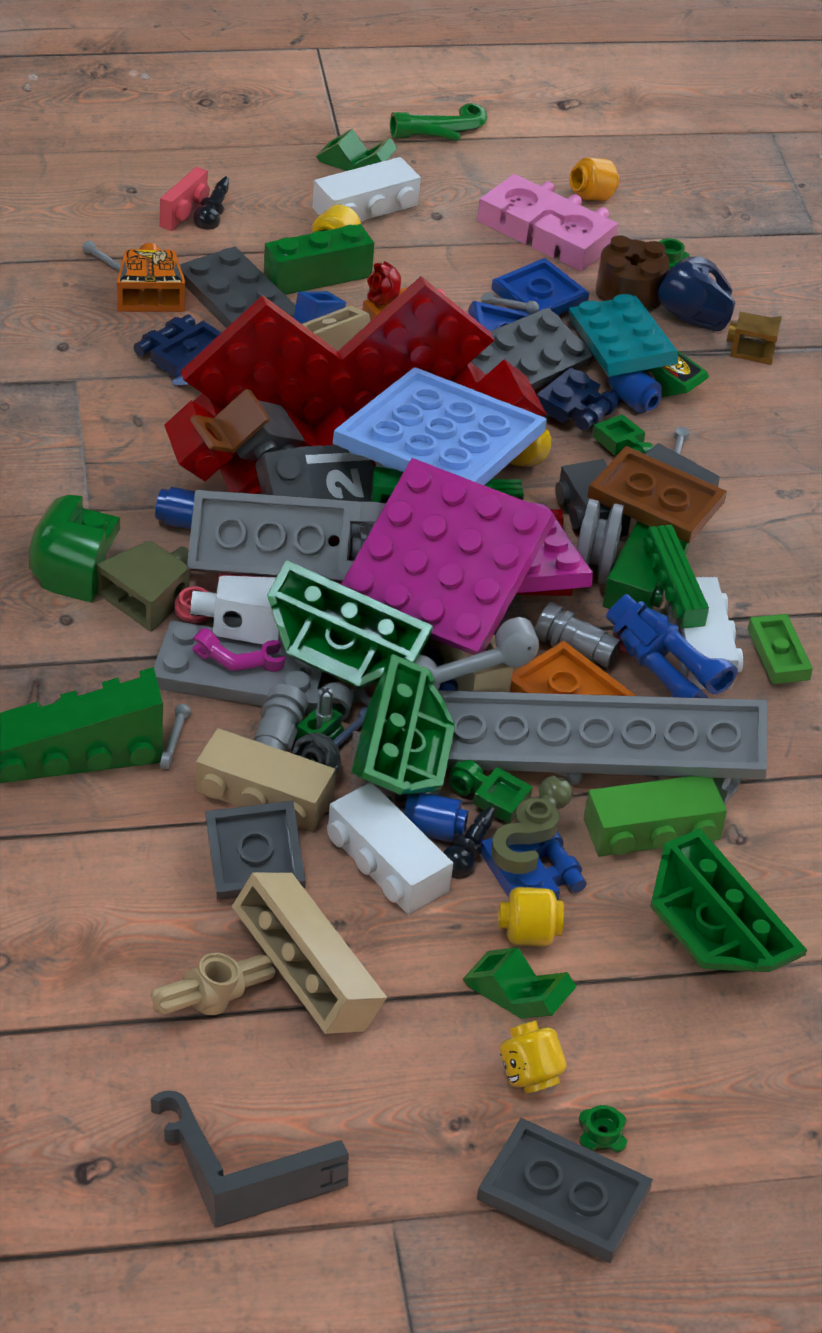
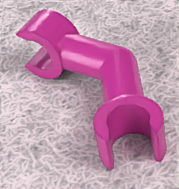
[192,628,286,672]

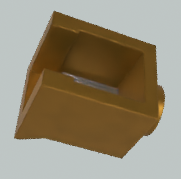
[726,311,782,365]

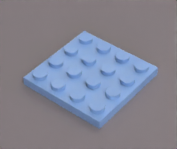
[333,367,547,485]

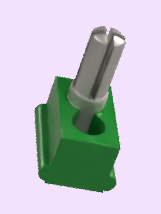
[294,687,344,742]

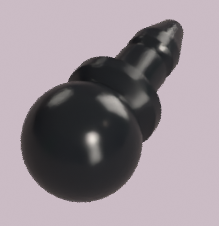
[193,176,229,230]
[443,806,495,878]

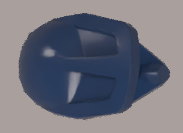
[658,256,735,331]

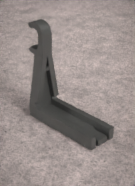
[151,1091,349,1228]

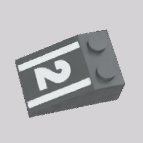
[255,445,374,502]

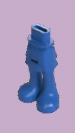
[606,594,738,698]

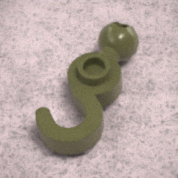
[491,776,573,874]

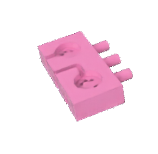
[477,174,618,272]

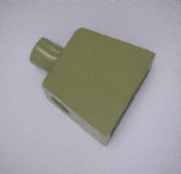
[97,541,190,632]

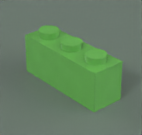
[583,776,727,857]

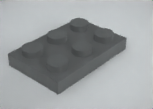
[477,1118,653,1263]

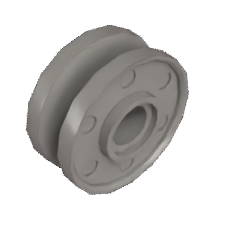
[577,499,624,585]

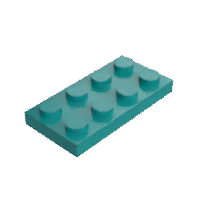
[569,294,678,377]

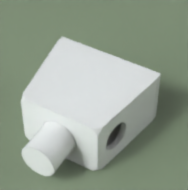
[190,576,279,644]

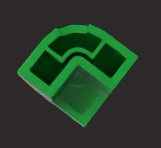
[29,495,120,603]

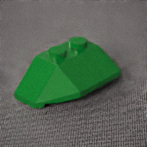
[267,560,433,689]
[351,654,455,795]
[650,828,807,972]

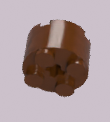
[595,235,669,309]

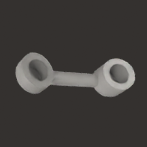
[415,617,539,690]

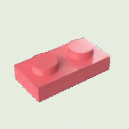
[160,167,210,231]

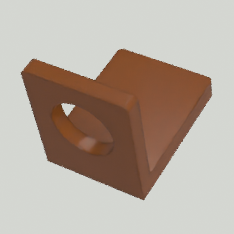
[190,389,270,453]

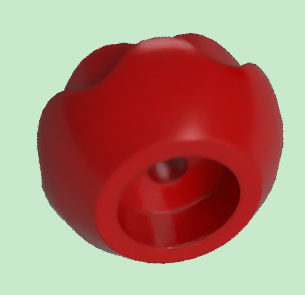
[367,261,401,306]

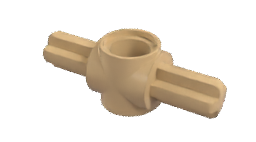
[151,953,276,1015]

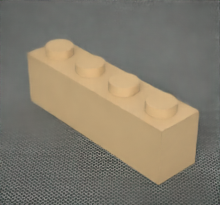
[232,872,387,1034]

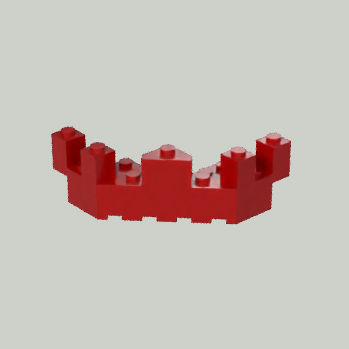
[164,276,546,495]

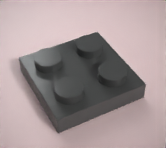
[205,800,306,899]

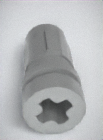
[535,602,621,669]
[253,684,308,752]

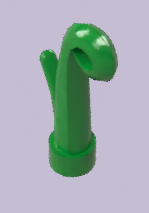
[390,103,488,141]

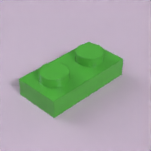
[747,614,813,684]

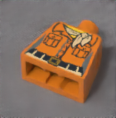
[117,243,185,312]

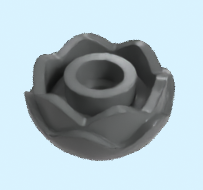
[292,732,341,775]

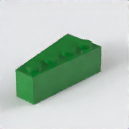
[0,667,163,783]

